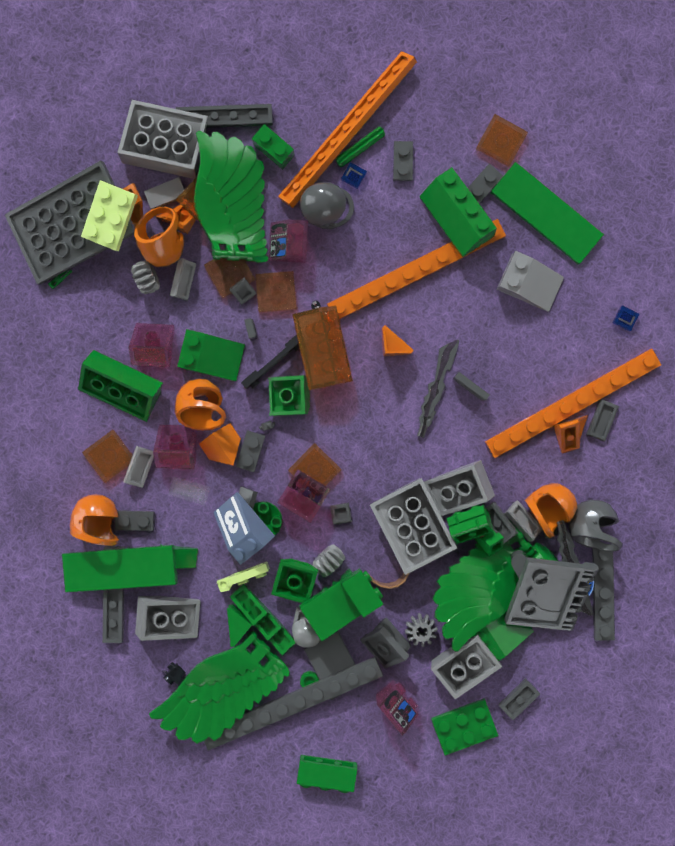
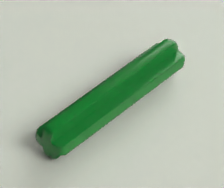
[336,127,385,167]

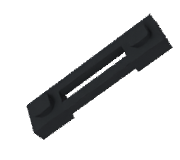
[241,332,305,389]

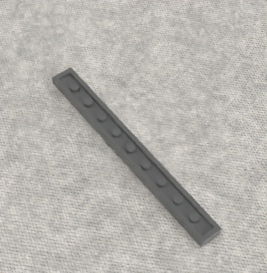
[204,657,383,751]

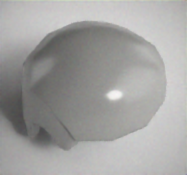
[292,619,320,648]

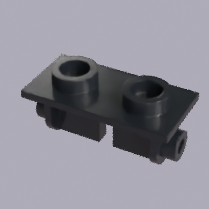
[161,662,186,688]

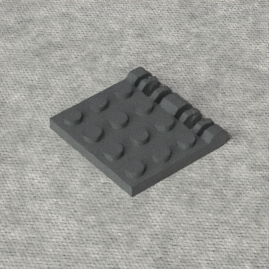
[504,557,599,631]

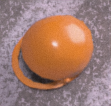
[134,207,184,267]
[175,379,226,431]
[525,483,578,539]
[70,494,119,546]

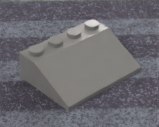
[117,100,208,179]
[370,478,457,575]

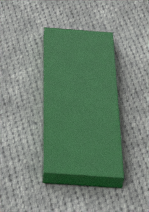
[490,162,604,265]
[62,545,178,592]

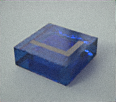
[341,162,367,189]
[612,305,639,331]

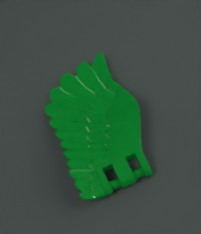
[194,131,268,263]
[432,520,536,652]
[149,631,290,743]

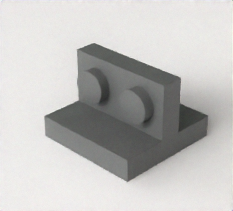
[360,617,411,669]

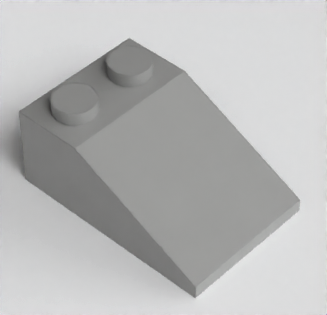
[496,251,564,312]
[424,460,495,516]
[135,596,200,641]
[431,635,502,699]

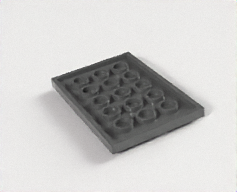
[5,161,135,285]

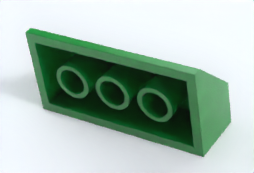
[420,167,497,257]
[78,350,163,422]

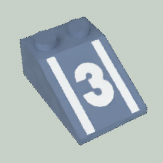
[213,492,275,565]

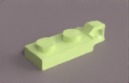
[217,561,270,592]

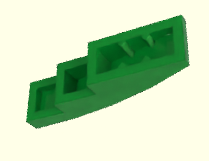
[230,584,296,655]

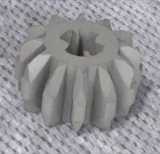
[131,260,160,294]
[312,544,345,577]
[405,613,438,647]

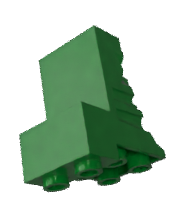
[299,568,383,641]

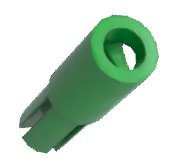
[48,270,72,289]

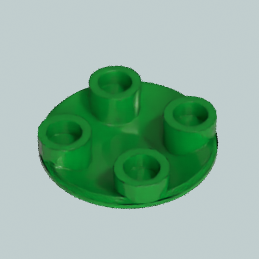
[253,502,282,535]
[533,542,558,561]

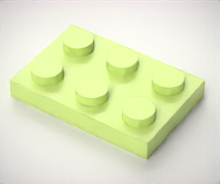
[81,180,138,251]

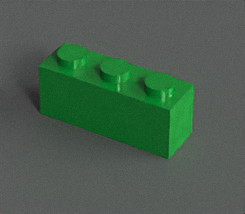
[297,755,357,793]

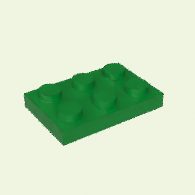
[431,698,499,756]

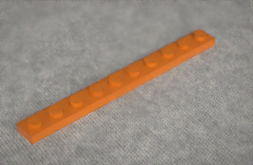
[278,51,417,208]
[327,219,506,322]
[485,349,661,458]

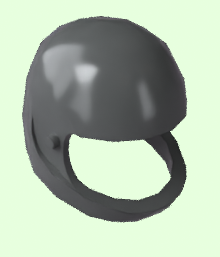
[299,182,354,229]
[569,499,623,551]

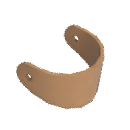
[370,573,409,589]

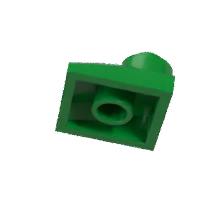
[268,375,310,416]
[271,559,318,603]

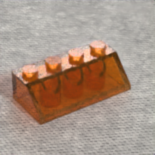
[292,306,353,390]

